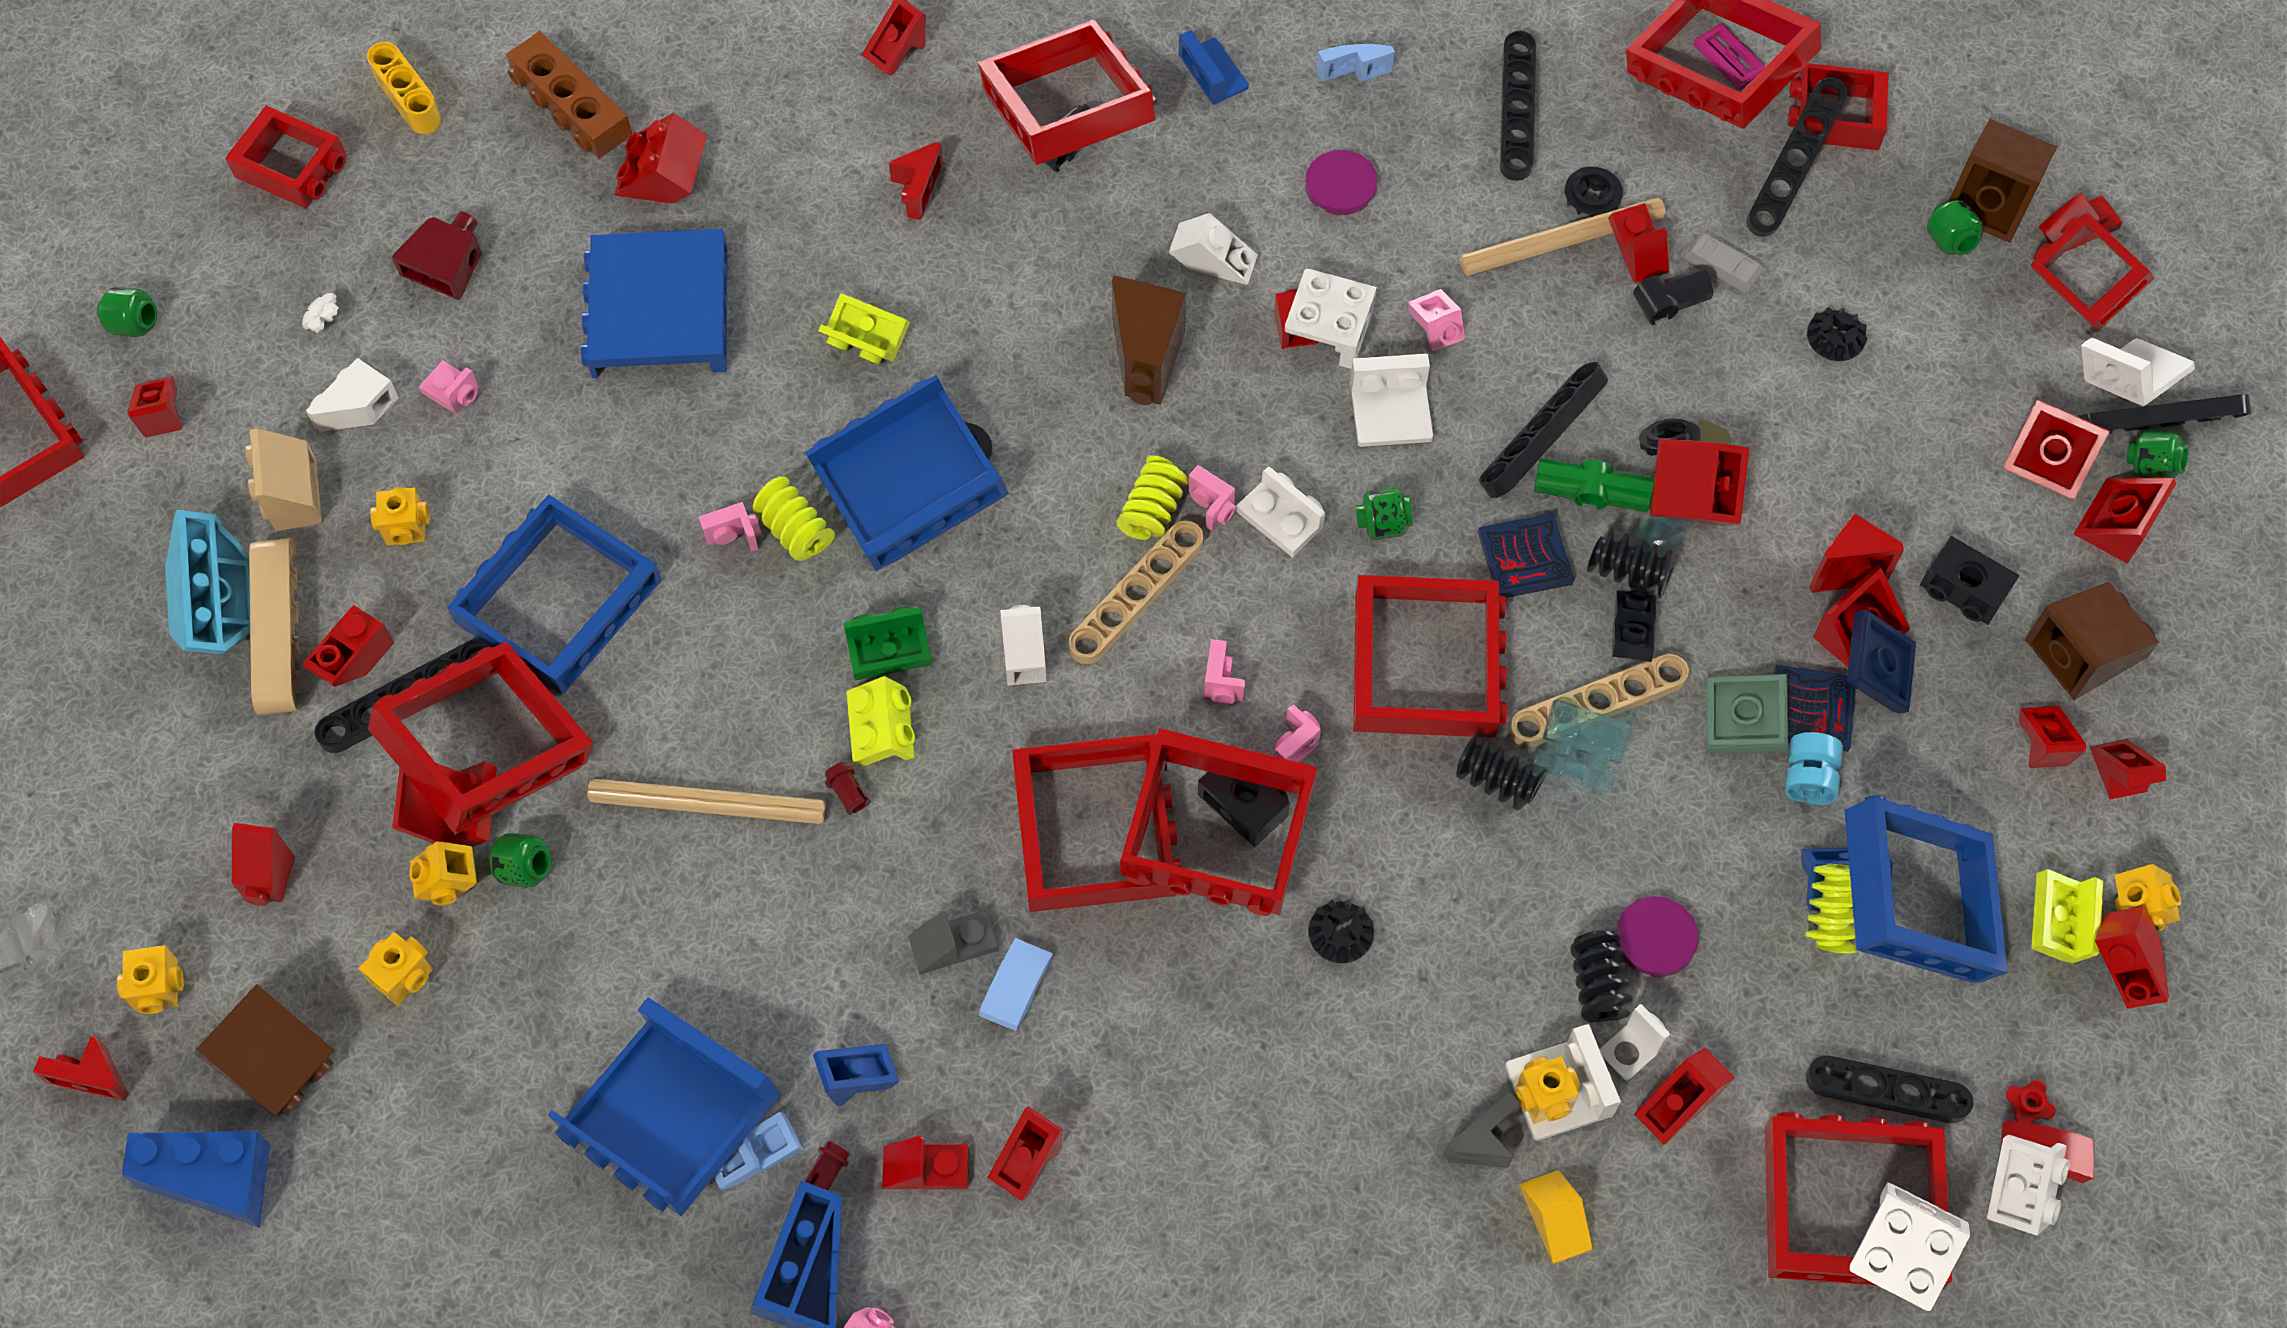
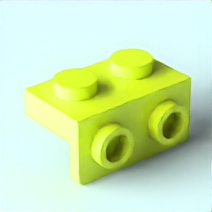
[818,293,910,365]
[846,676,915,766]
[2031,869,2103,963]

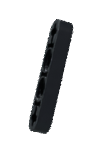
[1806,1055,1974,1123]

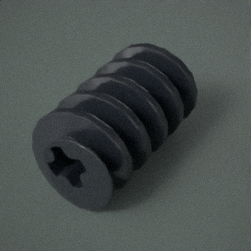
[1587,528,1675,598]
[1456,732,1548,811]
[1570,931,1633,1023]

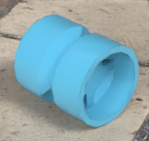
[1785,732,1843,805]

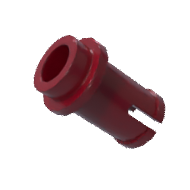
[825,762,870,815]
[804,1141,850,1191]

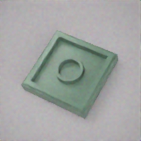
[1706,674,1788,754]

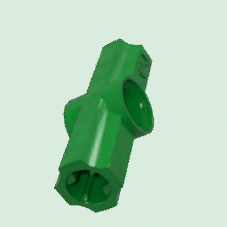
[1534,458,1654,512]

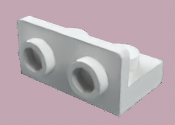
[1236,467,1325,558]
[1987,1134,2070,1236]

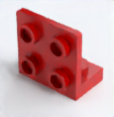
[392,761,497,847]

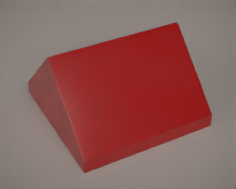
[2003,399,2110,500]
[2074,478,2177,564]
[1809,513,1904,593]
[1813,567,1910,668]

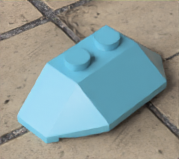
[165,510,250,654]

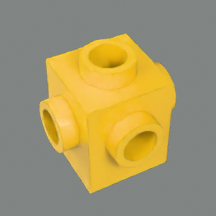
[370,487,430,546]
[409,841,477,905]
[2114,864,2181,932]
[358,932,433,1007]
[117,945,184,1014]
[1515,1056,1581,1124]

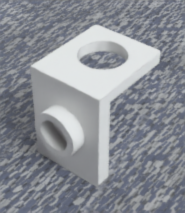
[1599,1004,1671,1081]

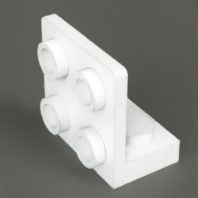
[1285,269,1377,369]
[2081,338,2195,407]
[1349,354,1433,447]
[1505,1024,1621,1141]
[1850,1182,1970,1311]

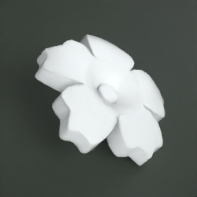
[302,293,339,333]

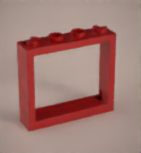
[1626,0,1821,129]
[978,20,1157,165]
[0,337,84,508]
[1353,575,1507,738]
[368,641,593,834]
[1120,728,1317,916]
[1012,734,1181,912]
[1765,1112,1952,1290]

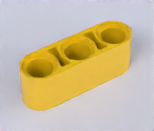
[367,42,441,134]

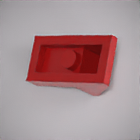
[861,0,926,75]
[889,142,943,220]
[2038,193,2123,252]
[1608,203,1669,284]
[127,376,182,438]
[2019,706,2086,768]
[2090,739,2166,800]
[33,1035,128,1101]
[987,1106,1063,1201]
[882,1136,969,1189]

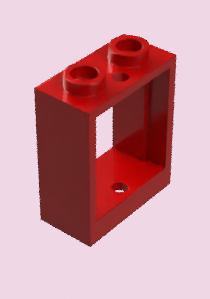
[1787,63,1889,150]
[225,105,347,209]
[2030,211,2154,331]

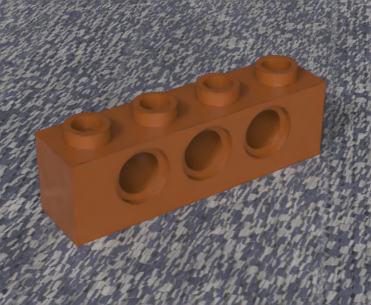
[506,31,632,159]

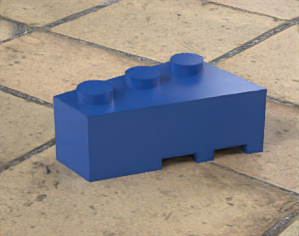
[122,1131,270,1228]
[751,1181,842,1328]

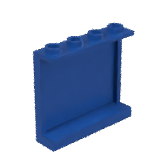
[581,229,728,378]
[805,375,1009,571]
[548,997,781,1216]

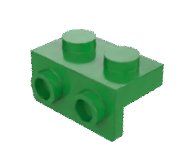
[843,606,932,681]

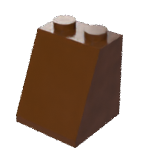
[1948,119,2057,243]
[1112,275,1186,405]
[2025,582,2159,700]
[194,984,334,1117]

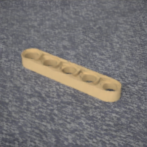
[1069,520,1203,664]
[1510,654,1689,748]

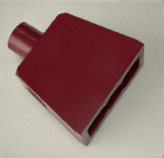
[392,211,482,300]

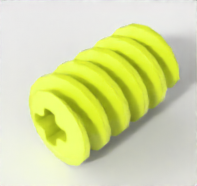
[1117,455,1189,541]
[752,477,835,561]
[1805,864,1857,953]

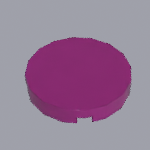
[1306,150,1377,215]
[1616,896,1699,978]

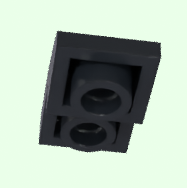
[1612,590,1656,662]

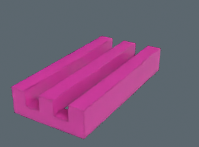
[1693,23,1765,91]

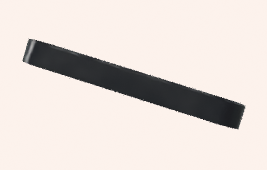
[1499,31,1536,181]
[1746,77,1847,237]
[1479,362,1608,498]
[2077,394,2251,434]
[314,639,493,753]

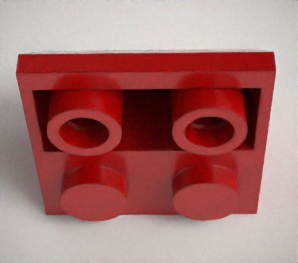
[614,113,707,204]
[1650,439,1750,526]

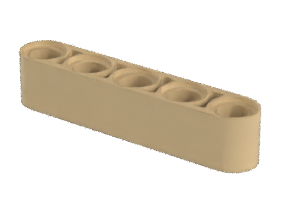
[249,538,300,716]

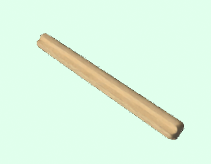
[1460,198,1666,276]
[587,779,826,824]

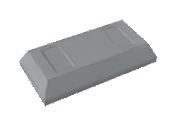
[1683,233,1765,294]

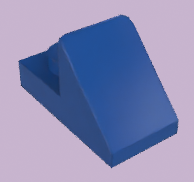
[813,1044,899,1106]

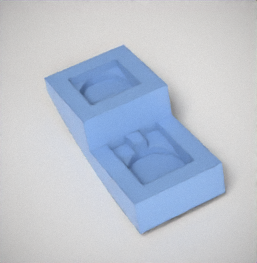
[1317,44,1395,82]
[978,938,1053,1031]
[714,1112,804,1190]

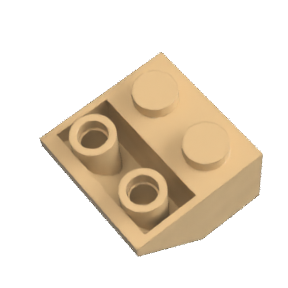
[245,428,322,531]

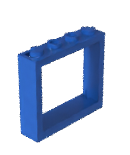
[447,494,662,695]
[1844,795,2008,983]

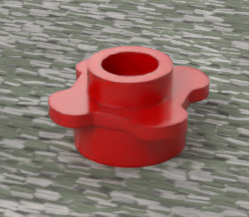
[2006,1080,2056,1123]

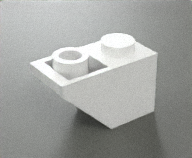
[1169,213,1258,285]
[306,358,399,432]
[1000,605,1047,686]

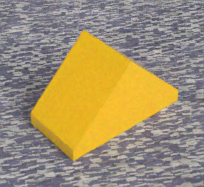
[1519,1170,1593,1264]

